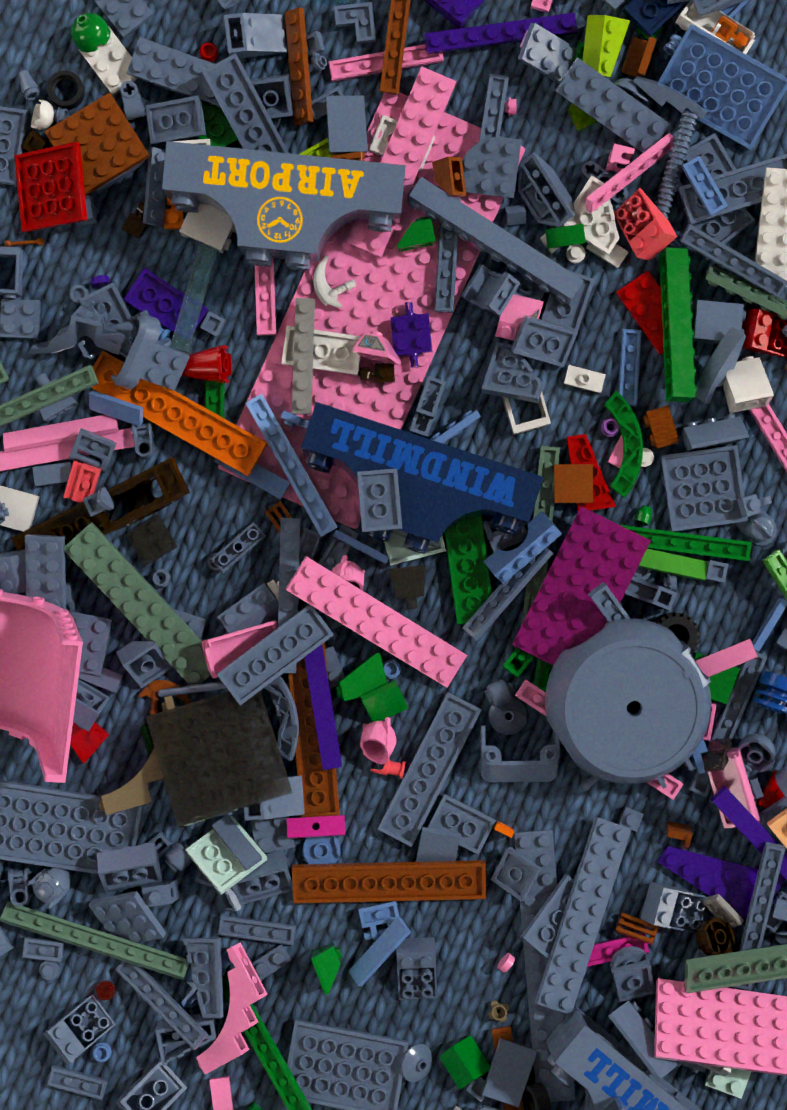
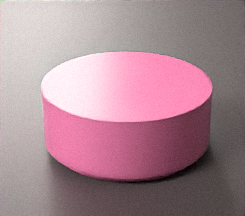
[497,953,515,973]

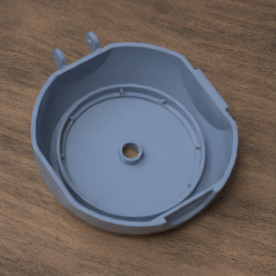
[545,619,711,789]

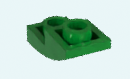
[545,224,586,249]

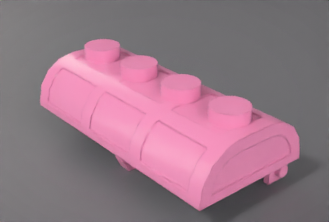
[202,620,278,678]
[703,748,761,829]

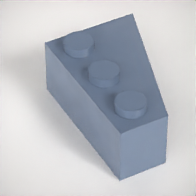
[155,1013,218,1067]

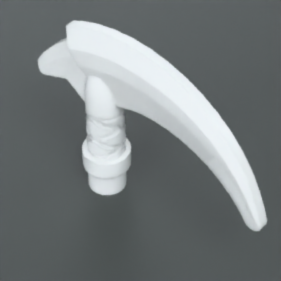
[314,255,357,308]

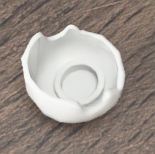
[31,100,54,130]

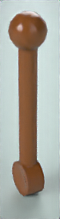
[4,237,45,247]

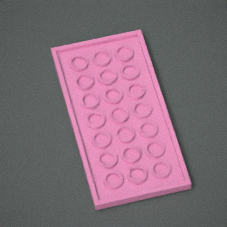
[654,978,787,1076]

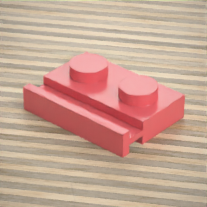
[63,460,101,503]

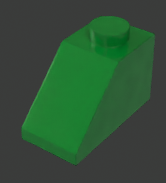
[397,217,436,252]

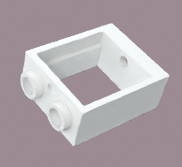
[502,392,551,435]

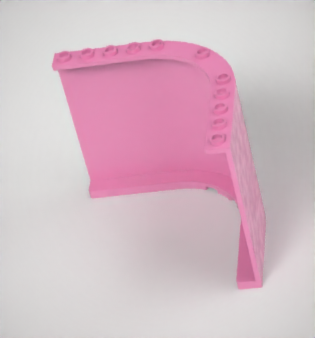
[0,589,83,783]

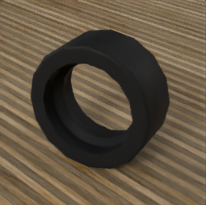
[47,70,85,110]
[523,1083,551,1110]

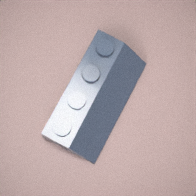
[608,1000,679,1081]

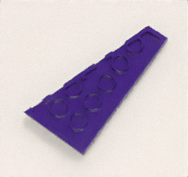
[657,845,785,919]

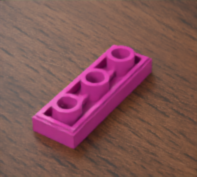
[287,815,345,839]

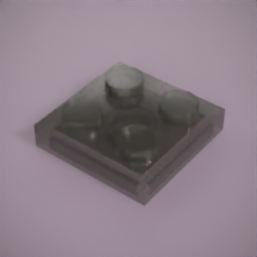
[125,514,178,567]

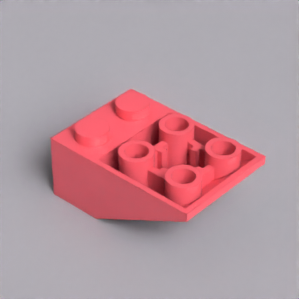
[614,188,677,261]

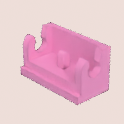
[605,144,635,172]

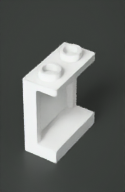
[179,204,236,254]

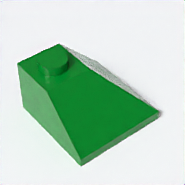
[311,943,343,995]

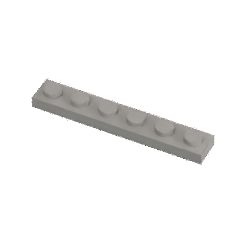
[292,298,315,415]

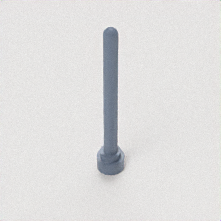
[157,681,227,697]

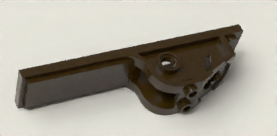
[11,457,190,555]

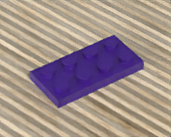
[124,268,209,342]

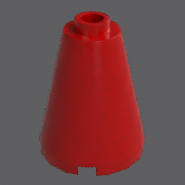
[182,345,232,384]

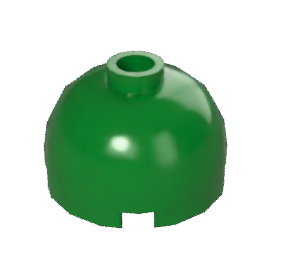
[71,13,111,53]

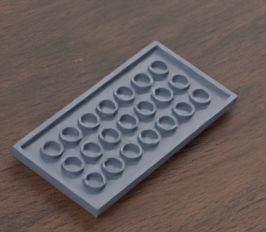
[0,780,143,874]

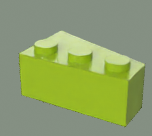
[583,15,630,77]

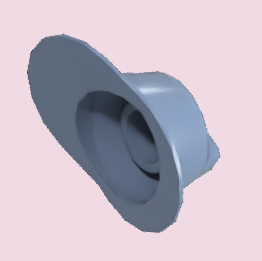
[736,508,777,546]

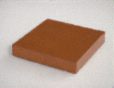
[554,464,593,503]

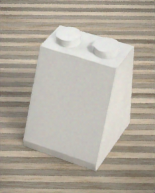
[723,356,774,413]

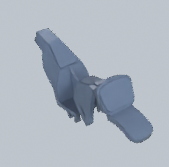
[30,301,172,357]

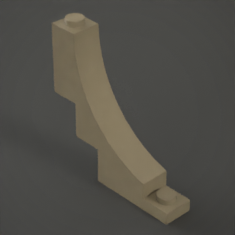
[98,695,187,816]

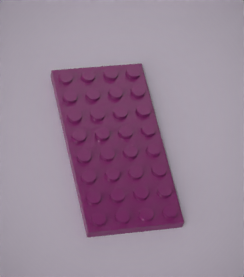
[512,506,651,665]

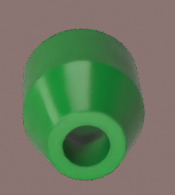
[634,505,652,526]

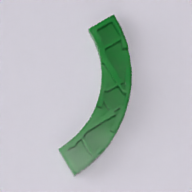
[604,391,643,499]

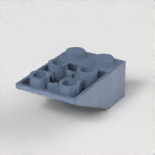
[224,13,287,59]
[242,775,305,821]
[640,881,708,933]
[396,937,437,1000]
[42,994,116,1064]

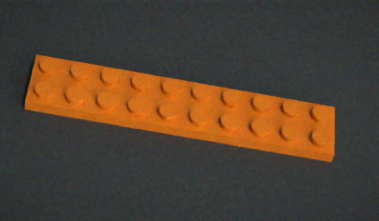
[90,350,268,477]

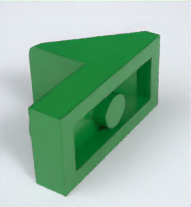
[502,648,535,678]

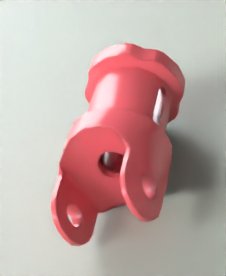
[370,759,406,779]

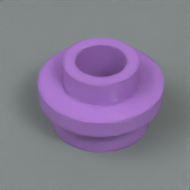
[601,418,620,437]

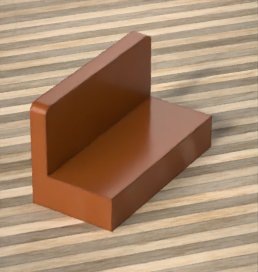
[621,37,657,78]

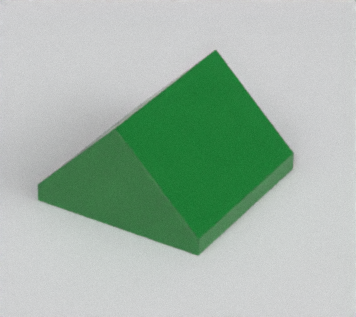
[439,1035,490,1090]

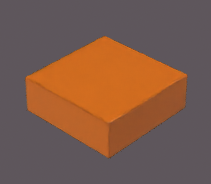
[493,821,514,838]

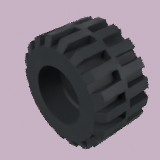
[654,612,701,655]

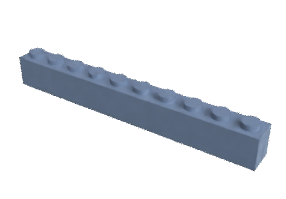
[407,177,584,304]

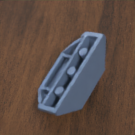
[518,152,575,227]

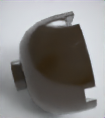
[696,917,735,956]

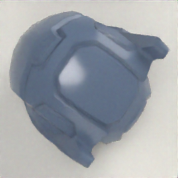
[27,867,72,909]

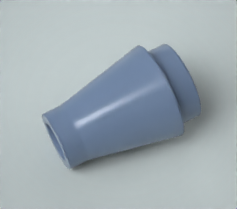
[18,70,40,101]

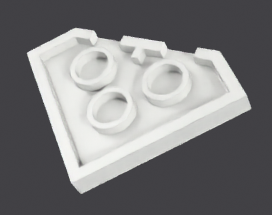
[562,175,619,255]

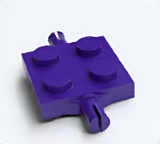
[390,302,433,368]

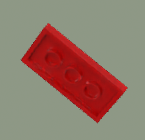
[616,271,664,355]

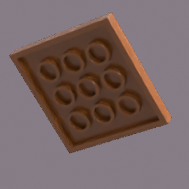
[44,92,150,196]

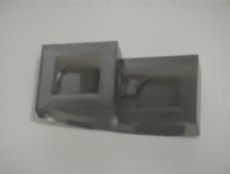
[704,738,732,772]

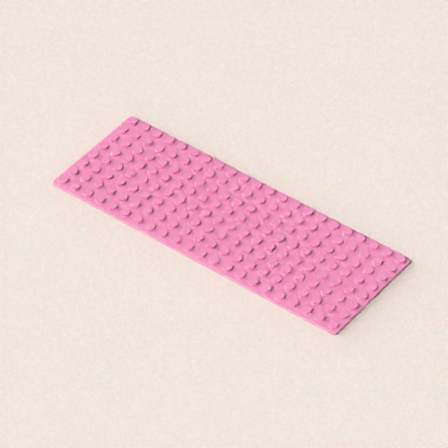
[218,92,525,529]

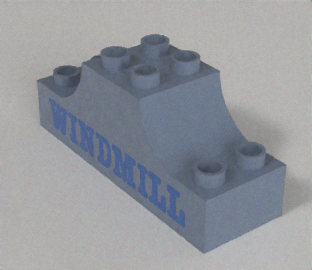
[546,1006,701,1110]

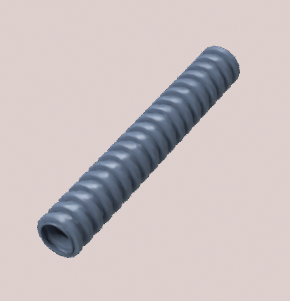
[655,112,698,219]

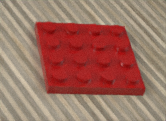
[14,142,87,232]

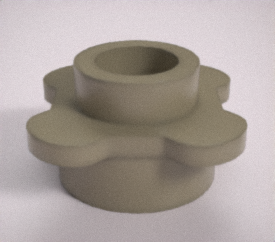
[488,1000,510,1022]

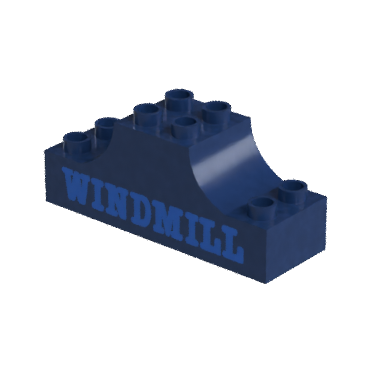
[301,402,544,554]

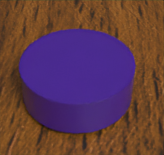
[90,275,110,289]

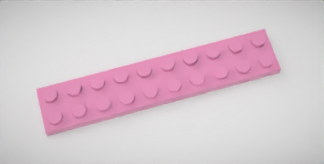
[346,66,457,258]
[285,556,467,687]

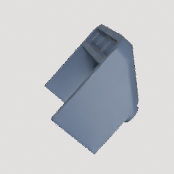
[480,724,560,782]

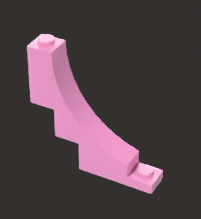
[196,942,268,1074]

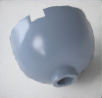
[737,733,776,772]

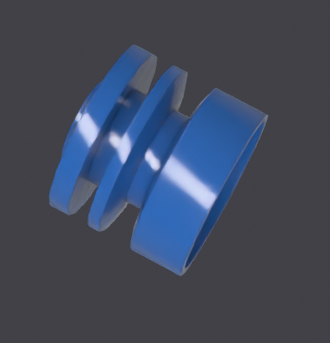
[752,670,787,713]

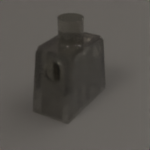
[389,565,426,610]

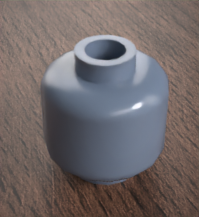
[485,679,515,707]
[165,843,193,872]

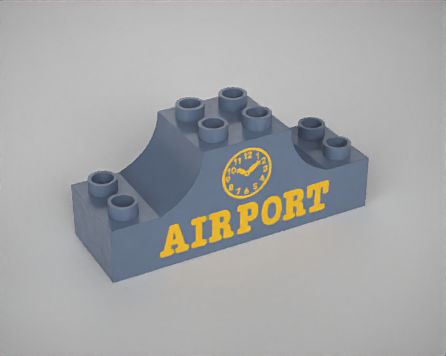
[162,141,406,271]

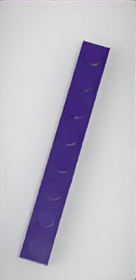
[424,13,577,55]

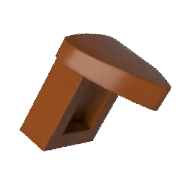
[666,821,693,849]

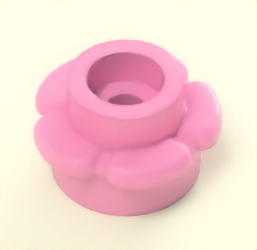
[505,97,517,116]

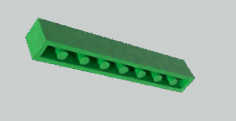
[659,247,697,402]

